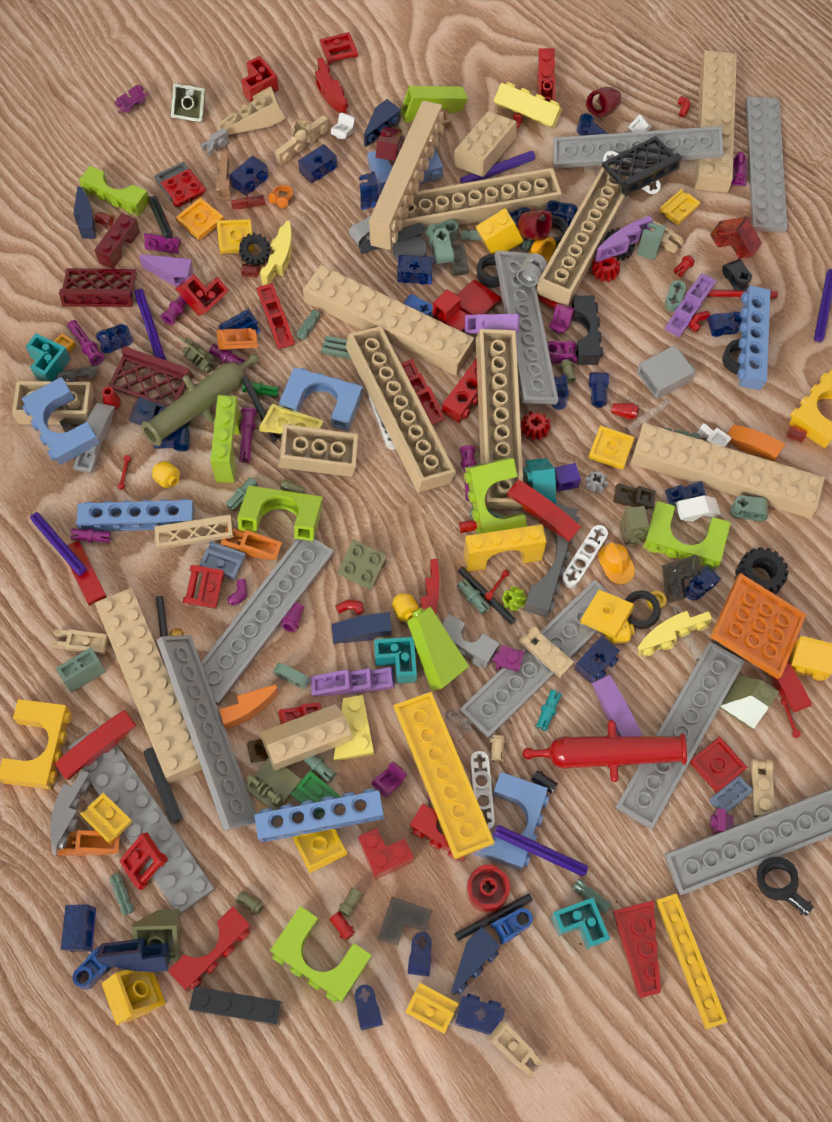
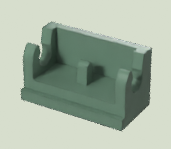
[637,223,666,260]
[56,647,106,693]

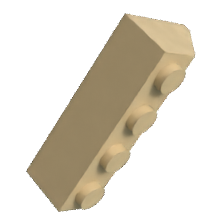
[259,704,352,771]

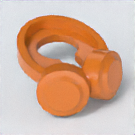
[268,185,293,208]

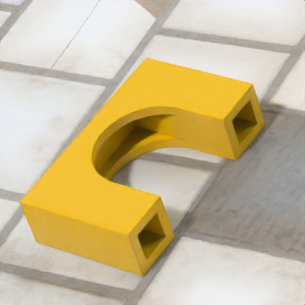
[789,369,832,449]
[464,524,546,572]
[0,699,72,790]

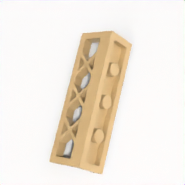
[154,515,234,549]

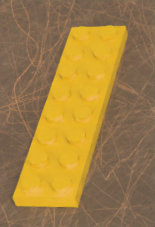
[393,692,495,860]

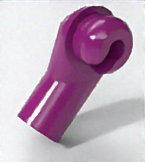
[228,579,247,606]

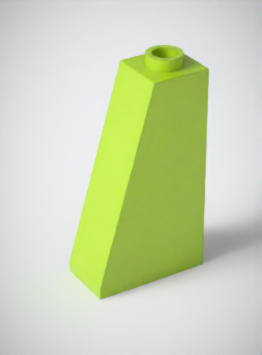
[401,86,468,122]
[407,607,469,691]

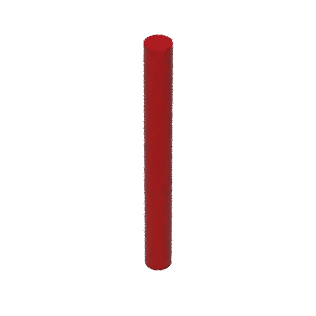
[708,290,778,298]

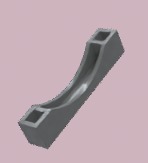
[524,503,580,617]

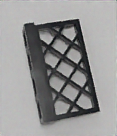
[602,136,682,197]

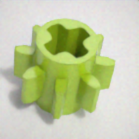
[502,586,526,611]

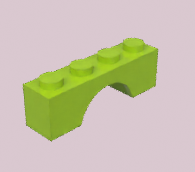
[79,166,149,216]

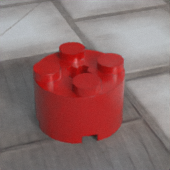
[466,865,510,913]

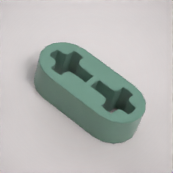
[665,280,686,312]
[273,663,310,689]

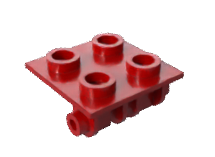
[160,168,206,208]

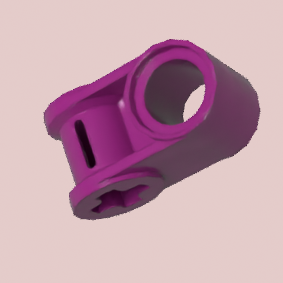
[547,341,577,364]

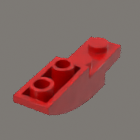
[537,48,555,102]
[315,57,349,114]

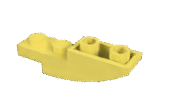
[260,221,292,285]
[637,611,712,657]

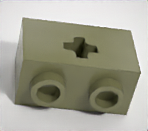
[620,506,649,546]

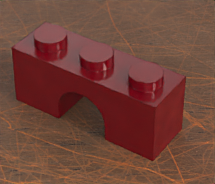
[375,127,405,161]
[94,213,140,269]

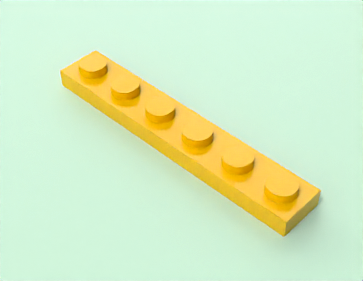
[655,893,727,1030]

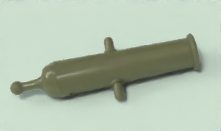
[141,354,259,446]

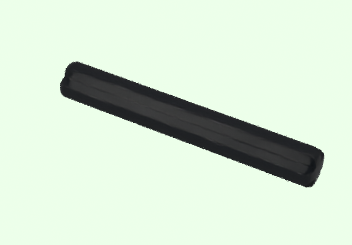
[148,195,173,239]
[359,223,424,254]
[143,747,183,824]

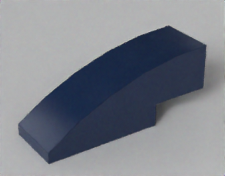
[73,187,96,239]
[332,612,392,644]
[97,938,171,972]

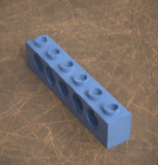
[737,286,770,390]
[76,499,195,531]
[254,788,385,843]

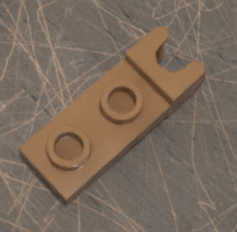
[216,153,231,200]

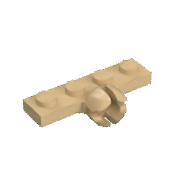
[275,115,329,166]

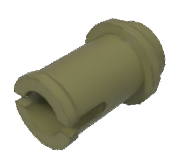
[560,359,577,384]
[280,479,306,494]
[339,887,363,917]
[235,890,264,915]

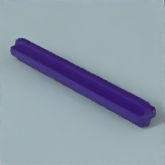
[460,150,535,184]
[814,269,832,342]
[134,289,166,360]
[30,512,87,575]
[493,825,588,876]

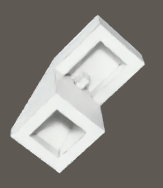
[675,496,721,522]

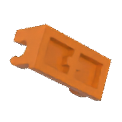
[216,328,258,350]

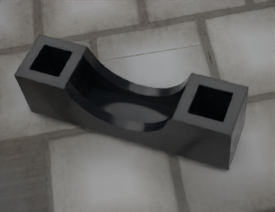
[571,295,603,365]
[189,987,283,1026]

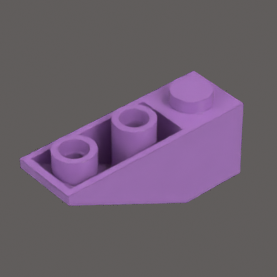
[139,254,194,286]
[465,314,519,334]

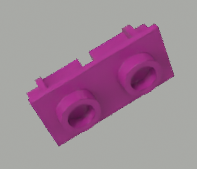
[114,85,149,113]
[731,151,747,186]
[144,233,181,254]

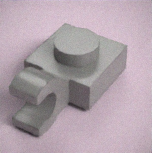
[201,128,229,156]

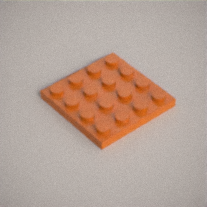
[710,573,807,679]

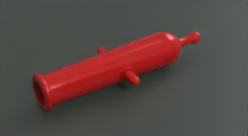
[522,720,687,782]

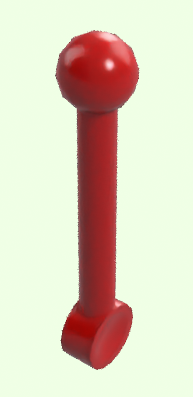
[118,455,131,490]
[485,570,509,600]
[780,698,801,738]

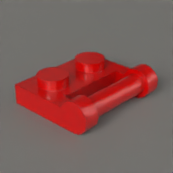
[319,32,358,65]
[182,565,225,609]
[119,832,168,890]

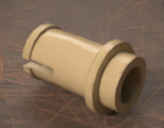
[490,735,506,762]

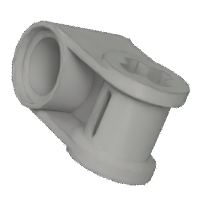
[348,215,371,246]

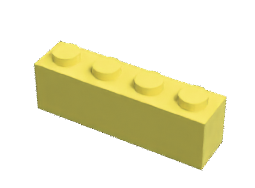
[493,82,562,129]

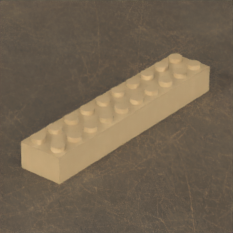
[695,50,737,193]
[369,101,444,250]
[536,165,629,306]
[402,168,562,232]
[303,265,474,376]
[346,326,456,493]
[476,329,523,510]
[630,423,825,519]
[95,587,202,784]

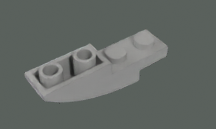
[73,403,115,474]
[50,770,91,855]

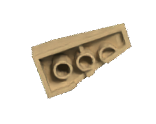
[217,86,286,135]

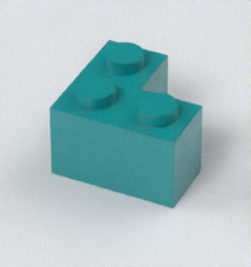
[26,333,71,382]
[523,458,557,505]
[374,637,417,684]
[551,897,610,950]

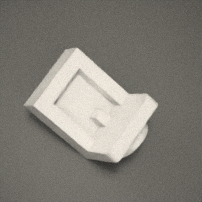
[331,113,355,139]

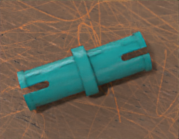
[535,690,562,731]

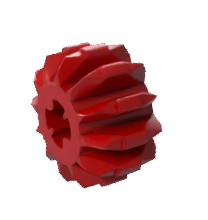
[591,256,620,283]
[520,410,551,442]

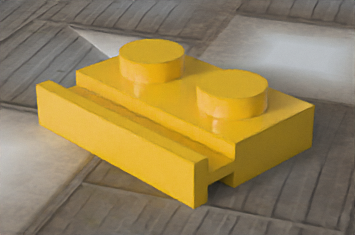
[659,189,701,226]
[80,793,133,844]
[405,983,459,1034]

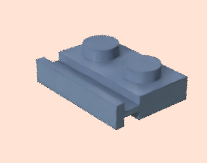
[199,541,246,580]

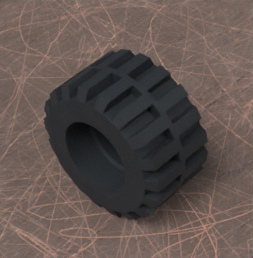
[735,547,789,595]

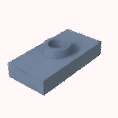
[709,775,753,814]

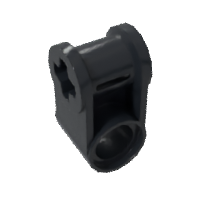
[722,259,752,291]

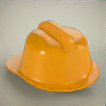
[529,237,556,264]
[598,542,635,585]

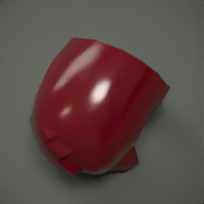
[586,86,621,117]
[517,207,553,240]

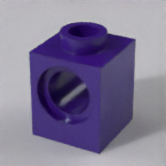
[554,463,581,492]

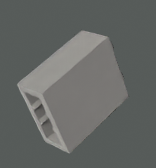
[637,345,695,400]

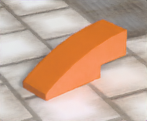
[727,425,786,462]
[220,526,282,560]
[219,684,279,730]
[57,830,120,856]

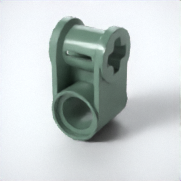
[425,219,458,247]
[433,228,454,264]
[730,495,768,521]

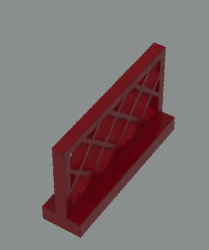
[59,268,137,307]
[108,346,193,407]

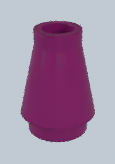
[281,602,304,632]

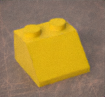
[476,208,524,254]
[788,636,832,681]
[101,970,166,1025]

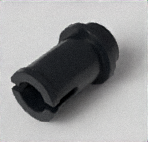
[531,770,558,794]
[785,893,814,916]

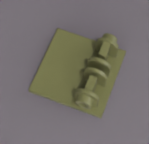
[178,336,219,373]
[337,539,387,590]
[246,758,302,811]

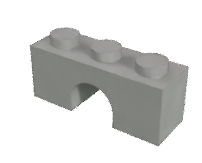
[442,614,500,669]

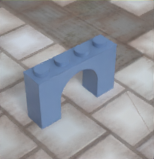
[367,148,443,194]
[279,367,363,432]
[22,377,100,465]
[473,772,549,871]

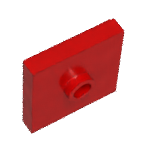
[689,736,748,793]

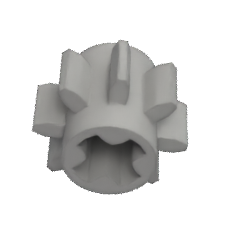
[584,470,608,494]

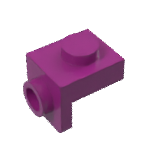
[548,303,575,333]
[493,645,524,672]
[371,761,407,798]
[710,808,734,835]

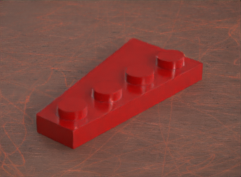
[612,900,661,999]

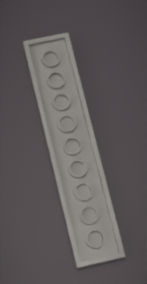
[745,97,787,233]
[554,126,723,168]
[494,251,558,404]
[201,539,334,705]
[459,580,612,739]
[157,635,256,831]
[615,641,745,830]
[68,723,215,915]
[663,788,832,895]

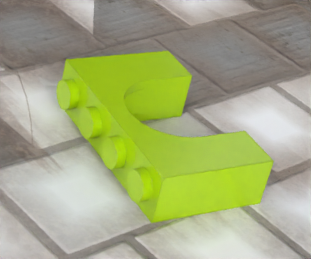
[210,395,241,483]
[464,458,527,534]
[238,485,323,541]
[643,501,731,570]
[270,906,372,1004]

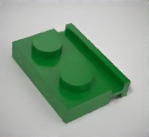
[290,771,341,819]

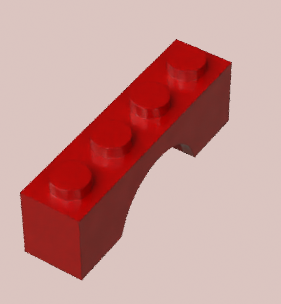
[168,906,252,992]

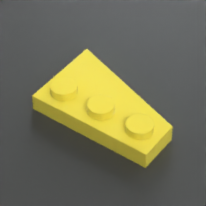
[259,404,324,434]
[334,695,374,762]

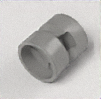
[517,253,547,287]

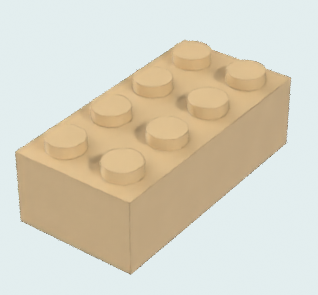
[454,111,516,177]
[12,381,95,425]
[278,424,358,477]

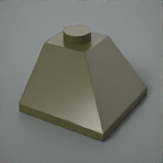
[171,83,206,123]
[719,675,779,730]
[132,909,181,962]

